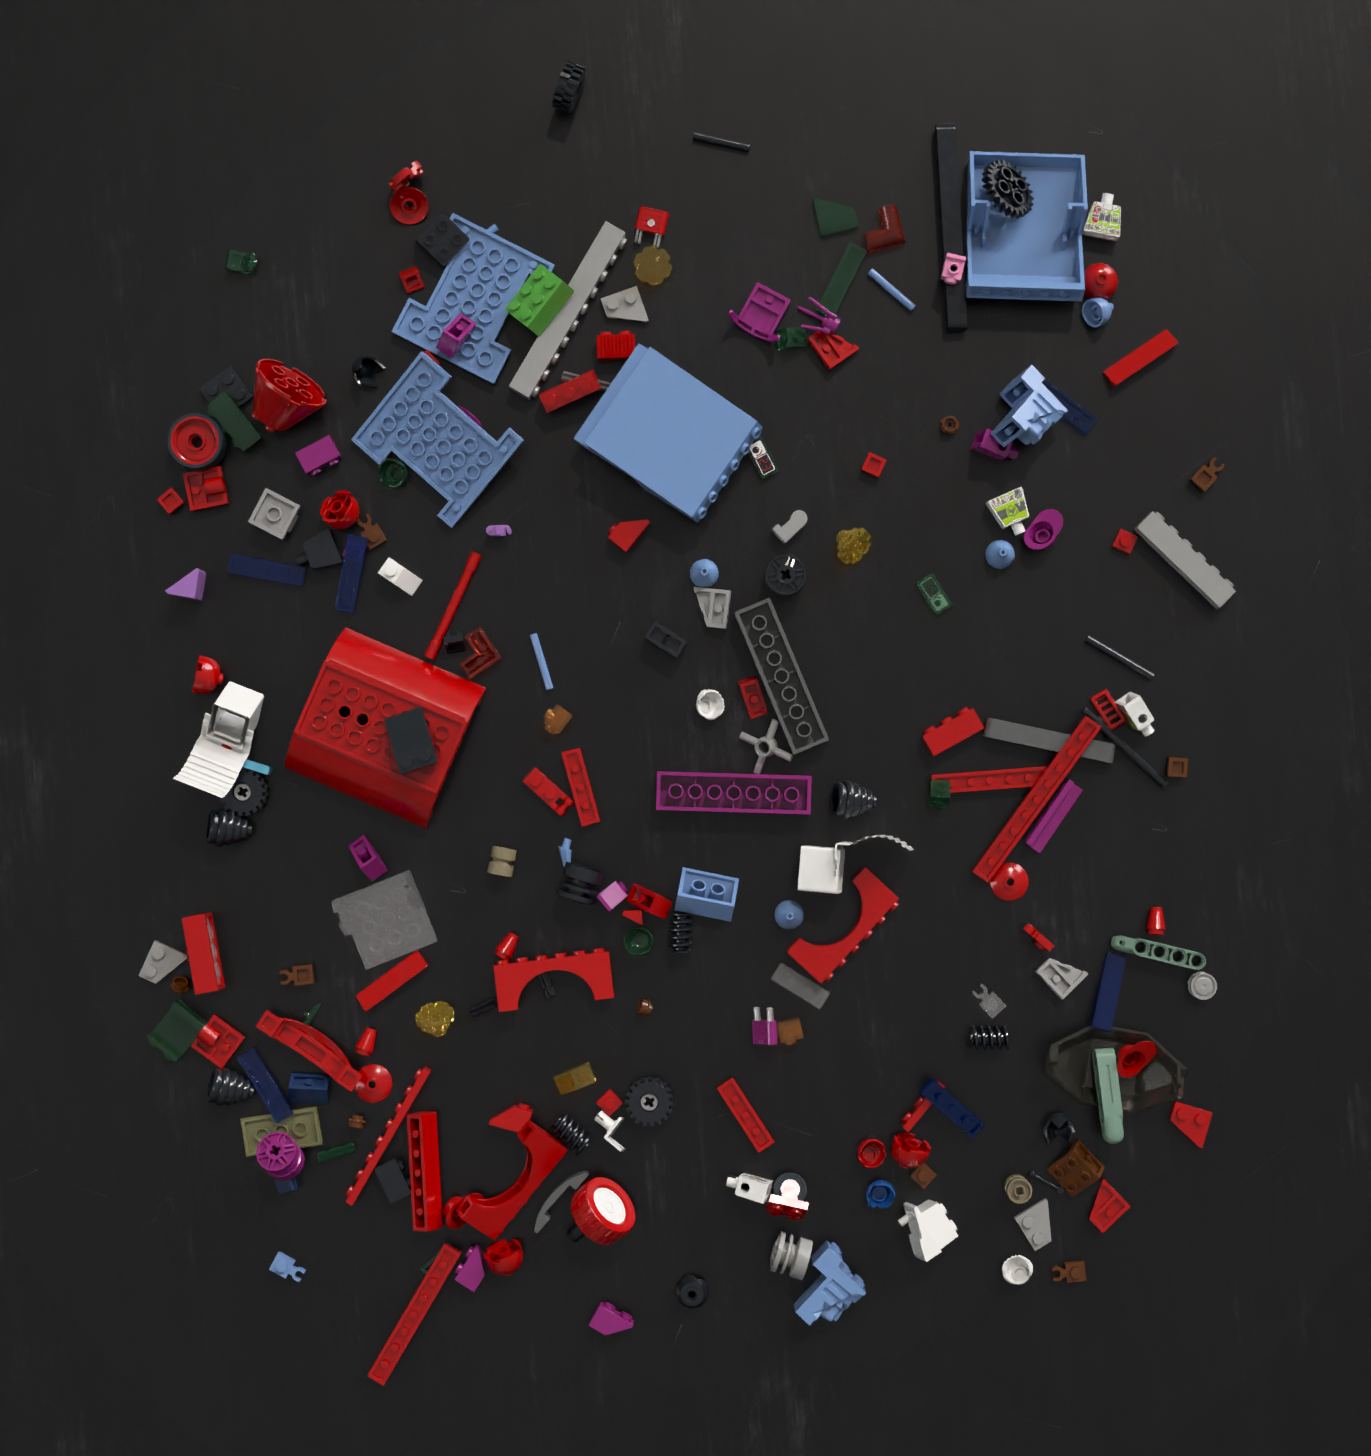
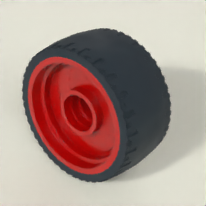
[167,413,227,471]

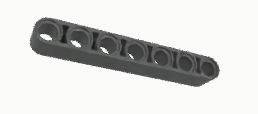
[983,718,1116,764]

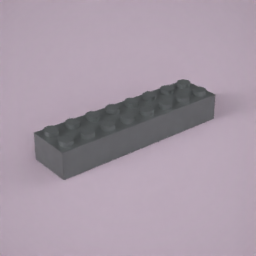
[734,598,829,755]

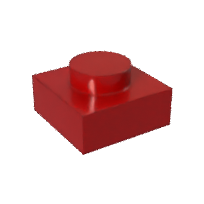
[861,452,886,478]
[157,487,185,515]
[1111,529,1138,555]
[596,1089,623,1116]

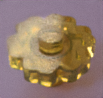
[633,245,672,285]
[836,527,871,564]
[415,1001,455,1036]

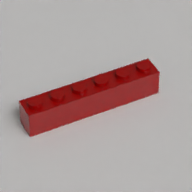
[407,1111,443,1232]

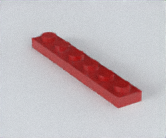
[931,766,1047,794]

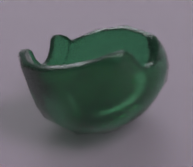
[377,458,408,488]
[624,927,654,956]

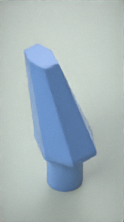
[558,838,572,867]

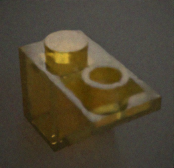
[554,1062,596,1095]

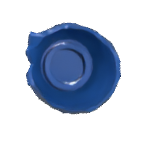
[866,1180,896,1209]

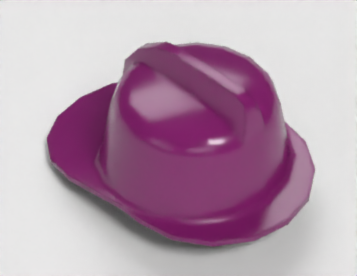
[1024,509,1063,550]

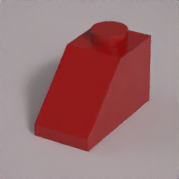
[608,519,650,553]
[626,883,673,919]
[489,1103,533,1133]

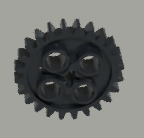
[981,159,1034,219]

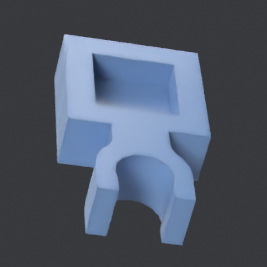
[269,1251,306,1282]

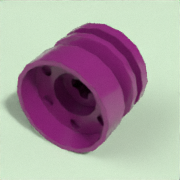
[256,1132,305,1181]

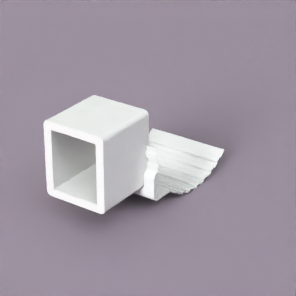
[173,682,264,798]
[798,835,914,894]

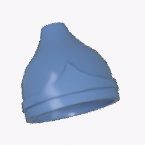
[1082,298,1114,327]
[985,540,1015,569]
[690,559,719,588]
[774,900,804,929]

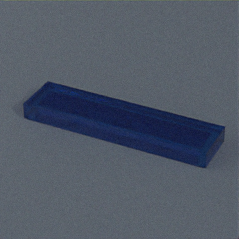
[1041,379,1098,435]
[334,534,368,613]
[227,554,307,586]
[1091,952,1127,1032]
[237,1048,294,1124]
[919,1077,985,1139]

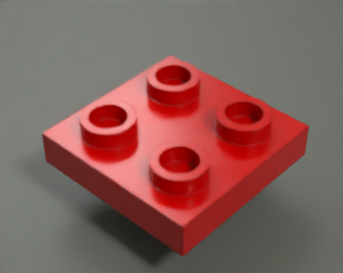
[183,466,229,512]
[191,1015,246,1069]

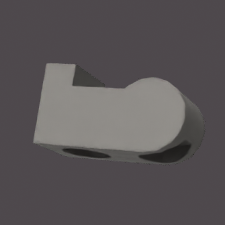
[771,510,807,545]

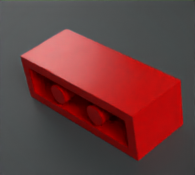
[539,369,601,413]
[921,707,984,756]

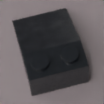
[384,706,440,774]

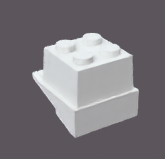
[898,1199,958,1262]

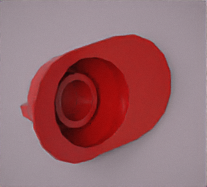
[1116,1041,1157,1078]
[442,1193,485,1229]

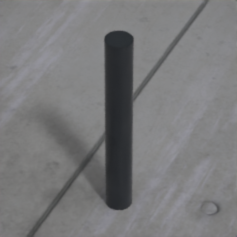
[693,132,750,151]

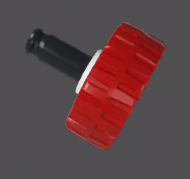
[567,1177,635,1245]

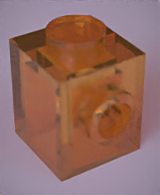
[543,704,573,735]
[776,1017,804,1045]

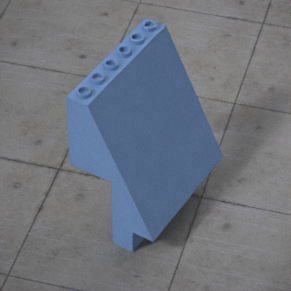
[964,151,1088,301]
[574,343,763,523]

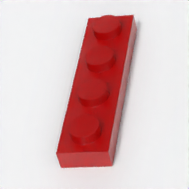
[562,748,600,826]
[717,1077,775,1153]

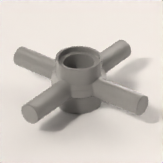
[739,719,793,774]

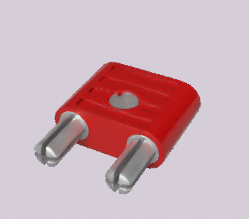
[634,206,669,248]

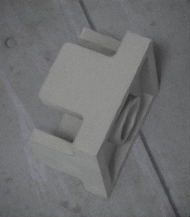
[248,488,301,540]

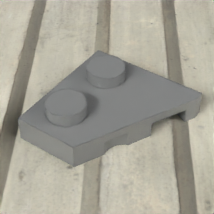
[601,286,649,323]
[694,587,731,629]
[139,940,188,984]
[1035,958,1088,1000]
[1014,1198,1051,1251]

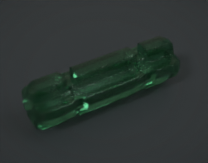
[318,1142,355,1163]

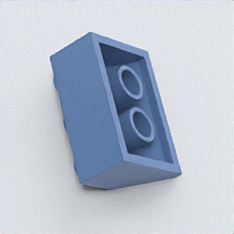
[674,867,739,922]

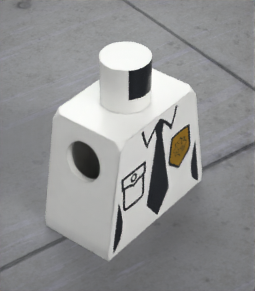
[726,1173,773,1204]

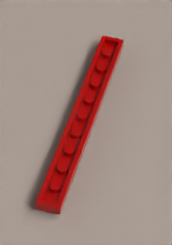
[972,715,1101,882]

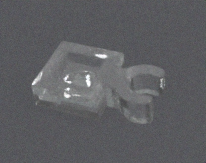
[972,984,1006,1019]

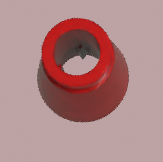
[1146,907,1166,935]
[494,932,519,960]
[355,1027,377,1057]

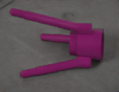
[797,297,840,335]

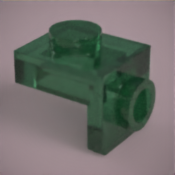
[225,249,257,274]
[776,327,807,350]
[928,780,950,809]

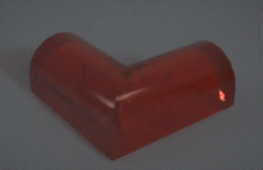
[864,204,906,252]
[459,626,502,679]

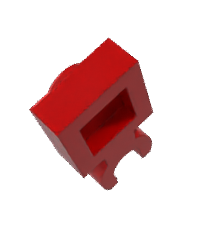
[1023,923,1054,951]

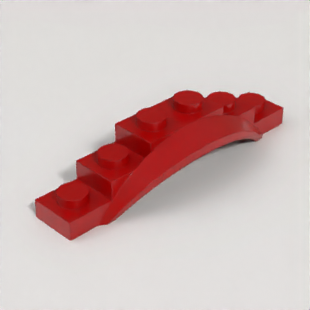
[255,1010,363,1092]

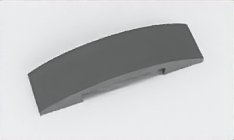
[534,1170,589,1233]

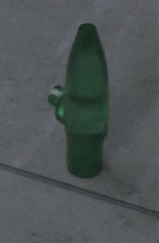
[303,1002,321,1026]

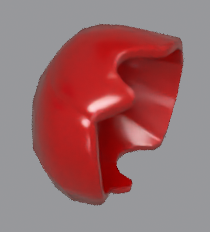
[857,1139,886,1168]

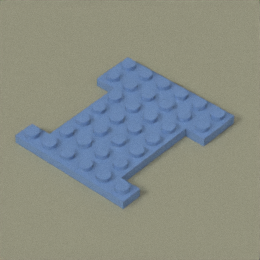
[391,213,555,384]
[351,352,525,528]

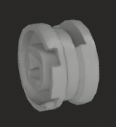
[1187,972,1217,1000]

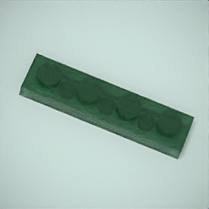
[816,242,867,316]

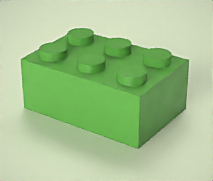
[505,264,574,337]

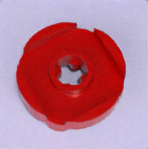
[388,161,424,192]

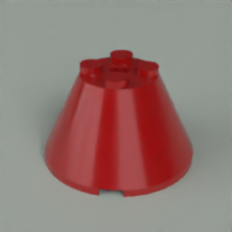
[251,359,326,432]

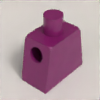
[970,428,1019,460]

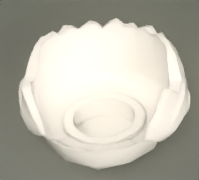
[696,689,725,720]
[1002,1255,1033,1285]

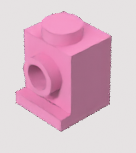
[941,253,966,285]

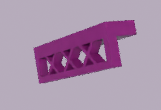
[1023,779,1083,853]

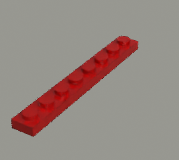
[345,1066,432,1206]
[367,1243,462,1386]

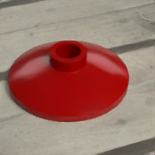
[390,187,428,225]
[990,863,1029,901]
[355,1064,393,1103]

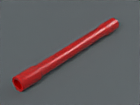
[424,551,482,660]

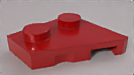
[807,327,860,370]
[1169,1101,1212,1148]
[1089,1179,1131,1233]

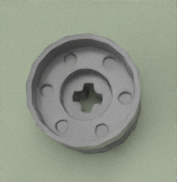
[770,1231,813,1280]

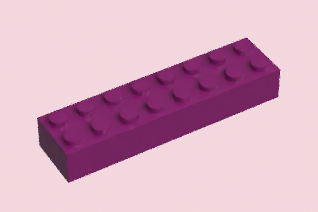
[656,771,812,814]

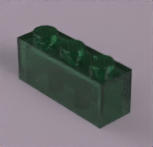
[206,390,262,452]

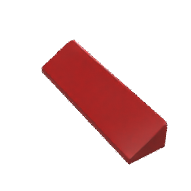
[1103,329,1178,388]
[356,950,428,1012]

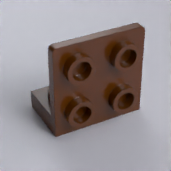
[1047,1139,1105,1197]

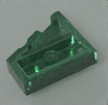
[813,198,859,236]

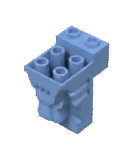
[990,365,1068,447]
[794,1240,866,1325]

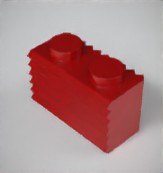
[596,331,635,361]

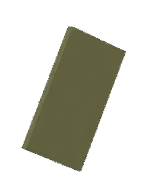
[240,1106,323,1157]

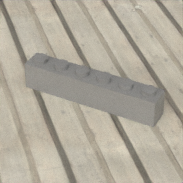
[1133,511,1236,609]

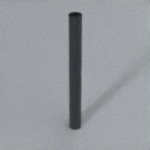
[1085,635,1155,680]

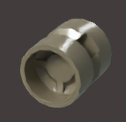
[487,846,517,877]
[1004,1174,1032,1204]

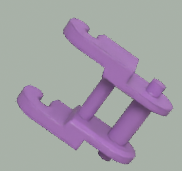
[486,525,512,536]

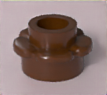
[941,415,959,434]
[170,976,189,994]
[636,999,653,1017]
[347,1115,366,1129]

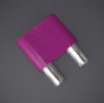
[752,1007,778,1045]

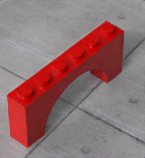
[787,867,899,983]
[493,948,614,1012]
[456,1120,568,1240]

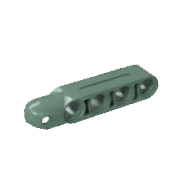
[1111,935,1206,970]
[1092,1048,1124,1144]

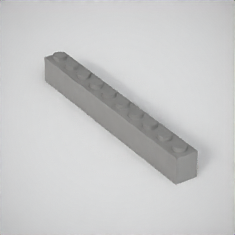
[509,221,627,400]

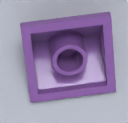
[165,568,206,601]

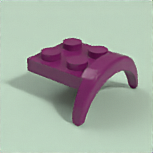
[728,282,791,342]

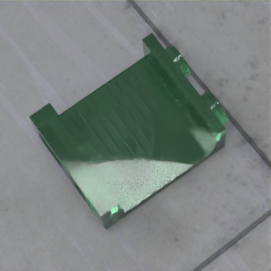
[146,1000,207,1062]

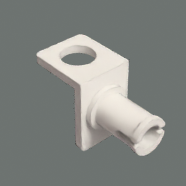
[594,1111,625,1152]

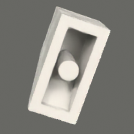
[378,557,423,596]

